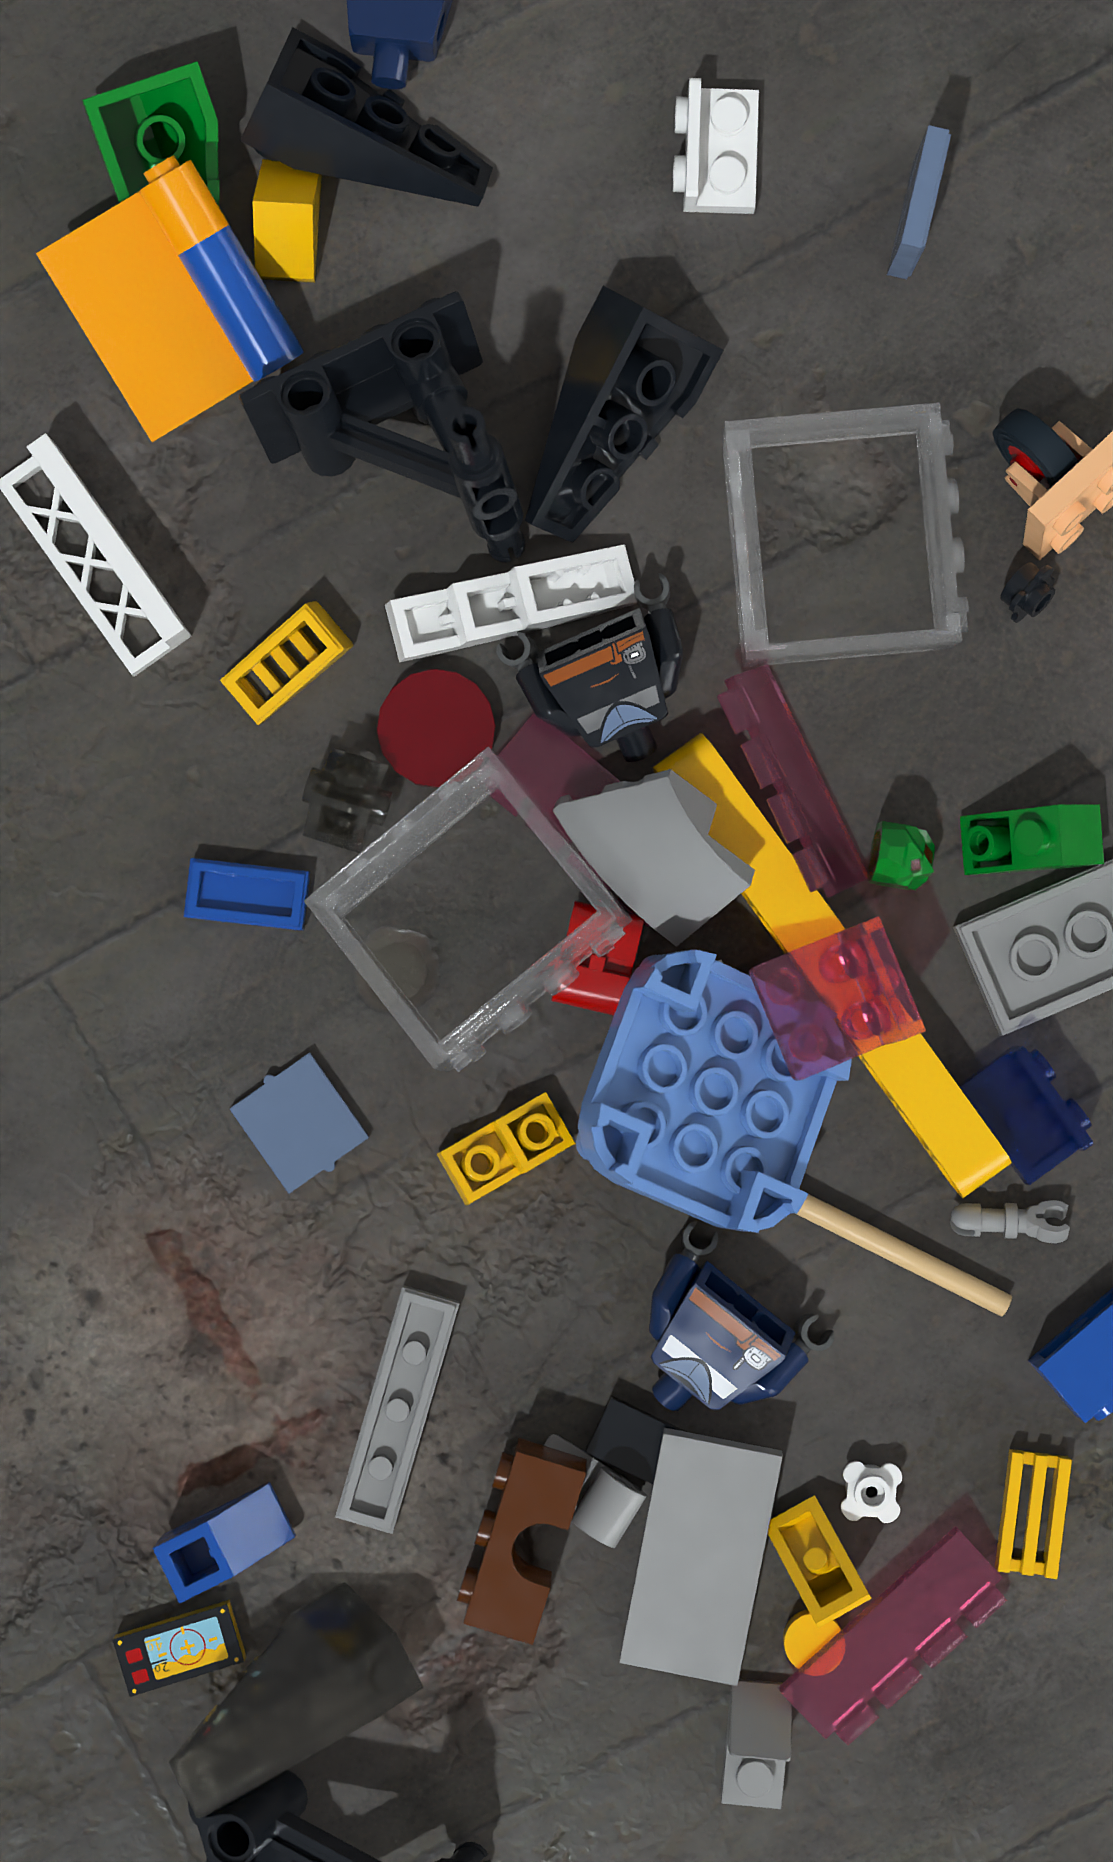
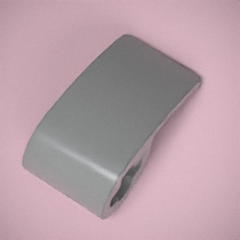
[544,1434,647,1548]

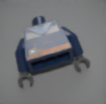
[649,1221,834,1411]

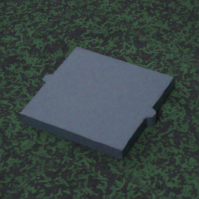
[230,1052,370,1194]

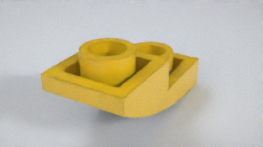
[437,1092,576,1205]

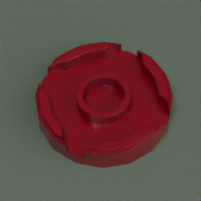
[377,669,496,789]

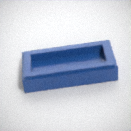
[184,858,310,931]

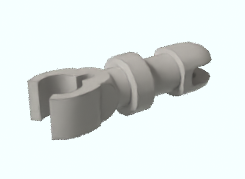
[950,1200,1070,1243]

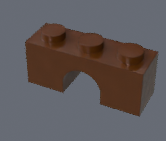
[457,1438,587,1645]

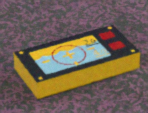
[112,1600,247,1697]

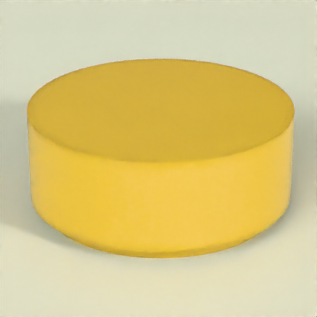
[783,1609,844,1674]

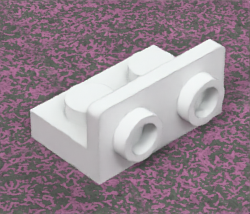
[673,78,759,214]

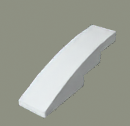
[385,544,637,663]

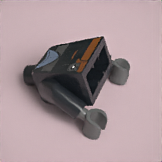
[496,573,684,762]

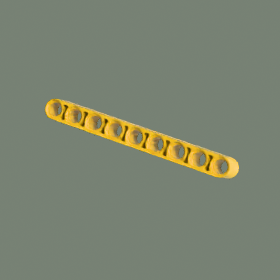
[652,733,1012,1198]

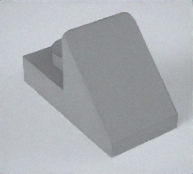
[720,1678,792,1809]

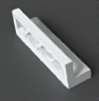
[0,433,192,677]

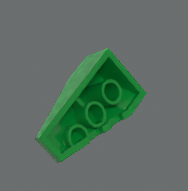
[81,61,220,206]

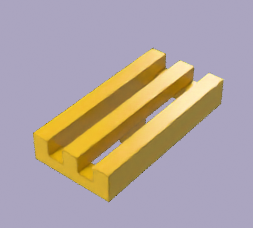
[995,1449,1072,1579]

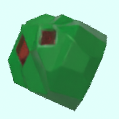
[867,821,935,890]

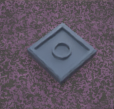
[887,125,951,279]

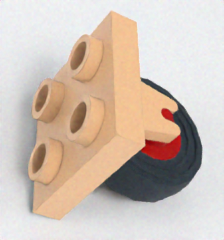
[992,408,1113,561]

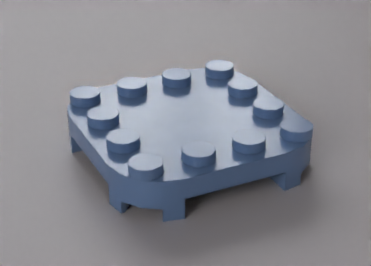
[576,950,852,1233]

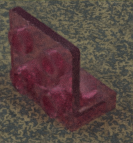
[749,916,926,1081]

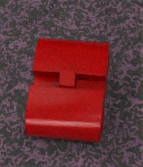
[551,901,644,1016]

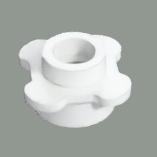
[841,1461,902,1523]

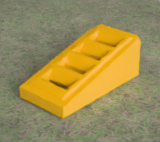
[220,601,353,725]

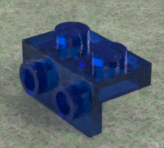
[958,1046,1094,1185]

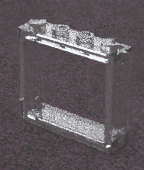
[721,402,969,667]
[304,747,633,1072]

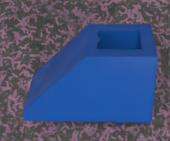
[153,1482,296,1603]

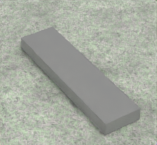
[335,1285,460,1534]

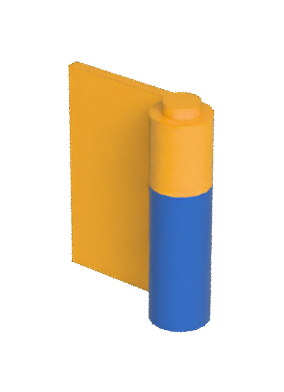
[36,155,305,442]

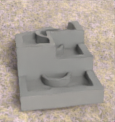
[553,769,755,947]

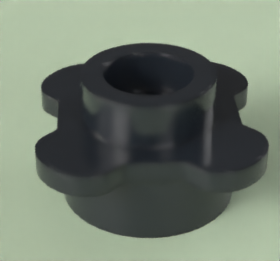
[1000,562,1055,623]

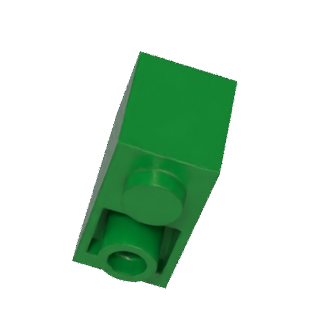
[960,804,1104,875]

